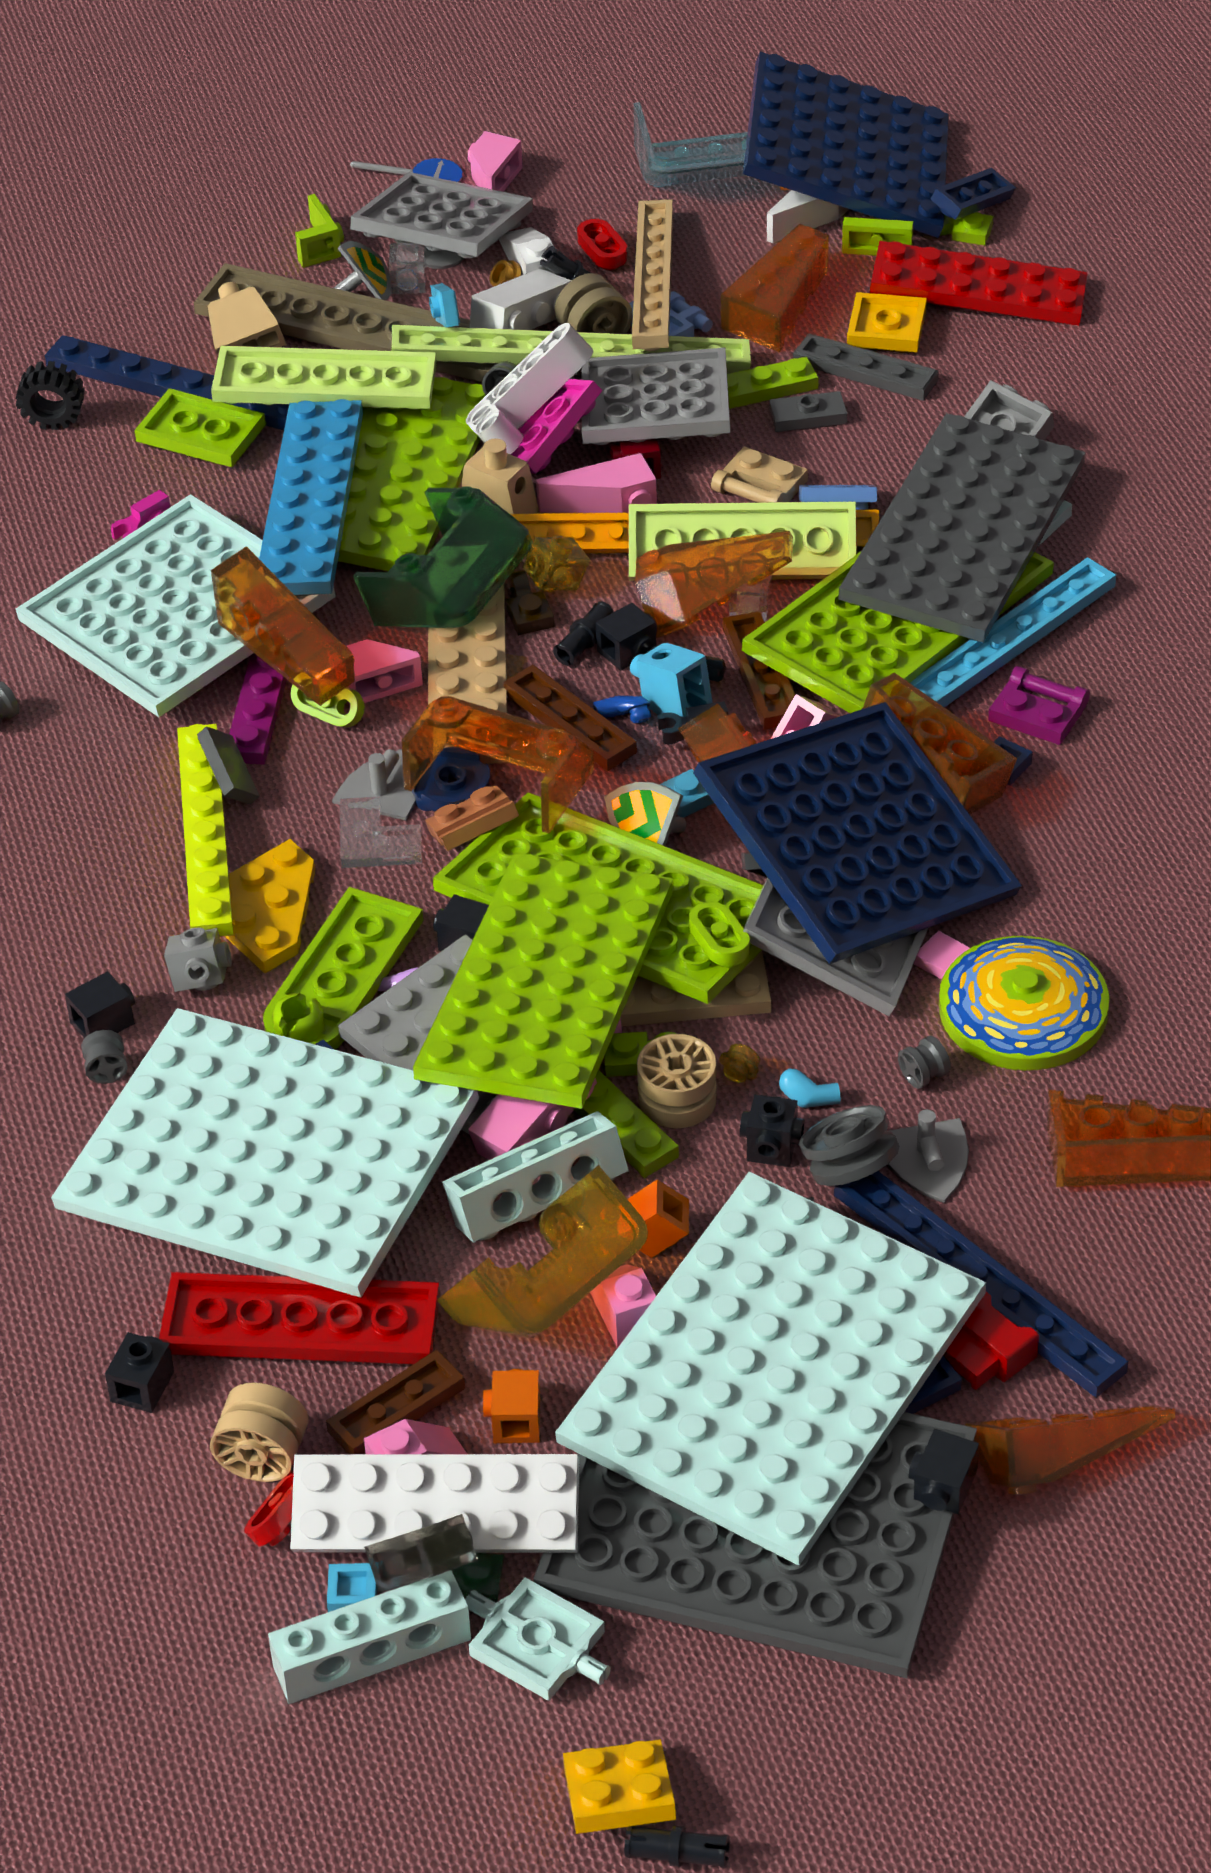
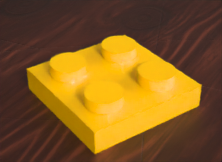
[847,292,927,352]
[563,1739,676,1834]

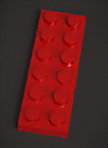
[870,241,1088,326]
[159,1272,440,1364]

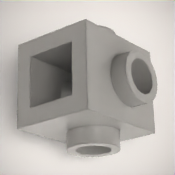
[164,927,232,992]

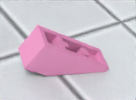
[536,453,657,513]

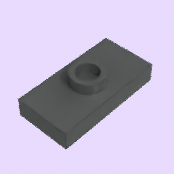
[769,391,847,432]

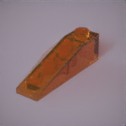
[635,531,793,638]
[965,1405,1176,1494]

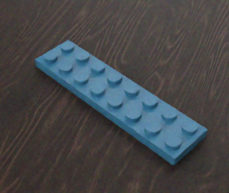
[254,399,363,596]

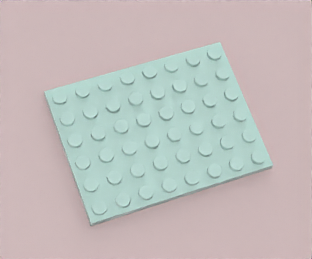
[51,1008,479,1297]
[555,1172,986,1565]

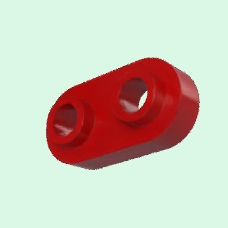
[577,219,627,270]
[244,1470,294,1547]

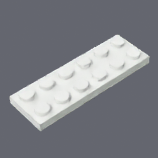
[290,1454,579,1553]

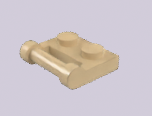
[711,447,808,503]

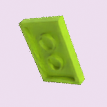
[134,388,266,467]

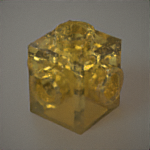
[523,535,590,592]

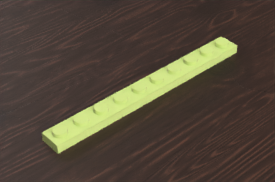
[391,325,751,374]

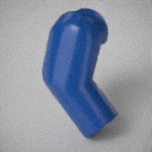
[593,695,651,724]

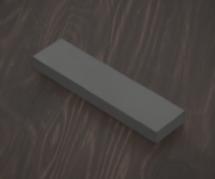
[793,333,939,401]

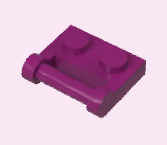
[988,666,1090,745]

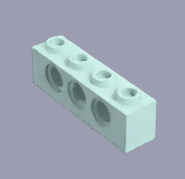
[442,1111,629,1243]
[268,1570,471,1704]

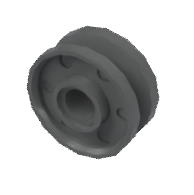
[799,1105,900,1186]

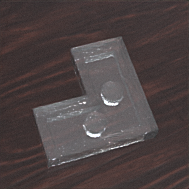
[340,797,422,868]

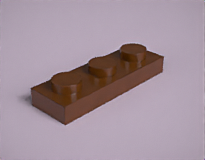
[326,1350,465,1454]

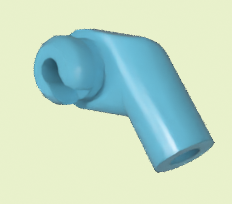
[779,1068,841,1108]

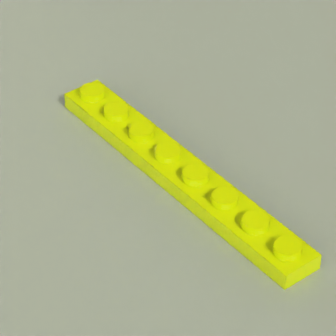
[177,724,233,936]

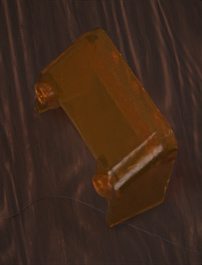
[402,696,594,834]

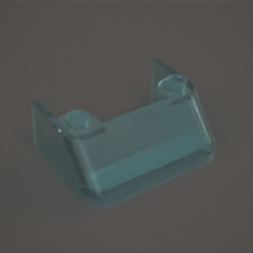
[633,102,748,187]

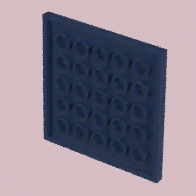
[743,51,949,238]
[693,702,1022,964]

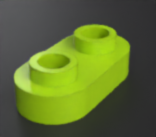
[291,673,365,727]
[689,902,750,967]

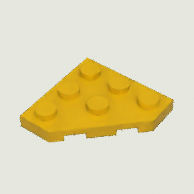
[225,839,315,973]

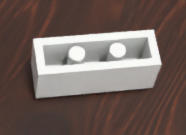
[470,268,572,330]

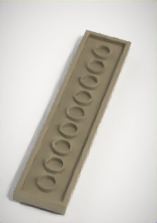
[194,263,505,382]

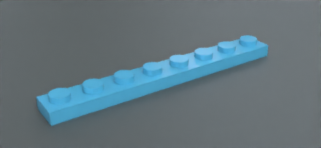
[887,557,1116,733]

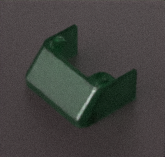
[353,486,533,628]

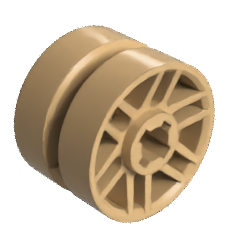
[637,1034,717,1128]
[210,1383,309,1482]

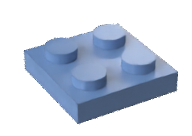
[799,485,877,510]

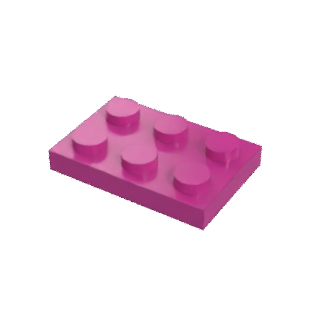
[510,379,603,474]

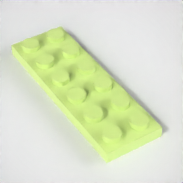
[211,346,436,409]
[629,502,856,581]

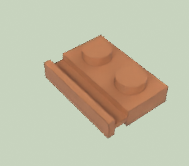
[425,785,519,851]

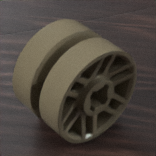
[554,273,632,334]

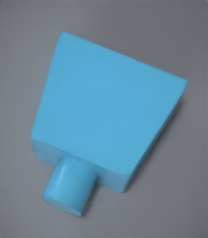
[630,643,713,717]

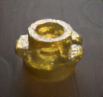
[719,1044,760,1083]

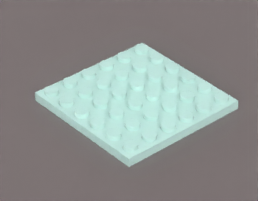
[16,494,336,717]

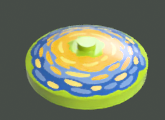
[939,936,1109,1071]

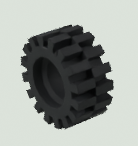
[16,361,85,430]

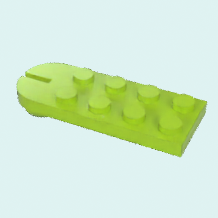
[263,887,424,1050]

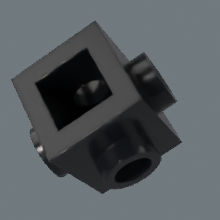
[740,1094,805,1167]

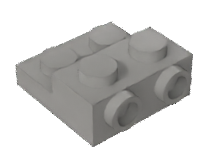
[964,380,1054,440]

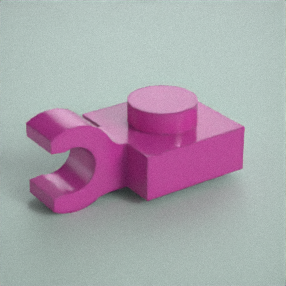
[111,490,170,540]

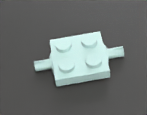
[465,1577,611,1701]

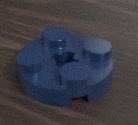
[410,747,491,812]

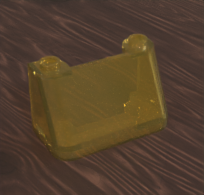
[437,1165,648,1337]

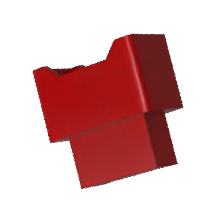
[943,1292,1039,1390]

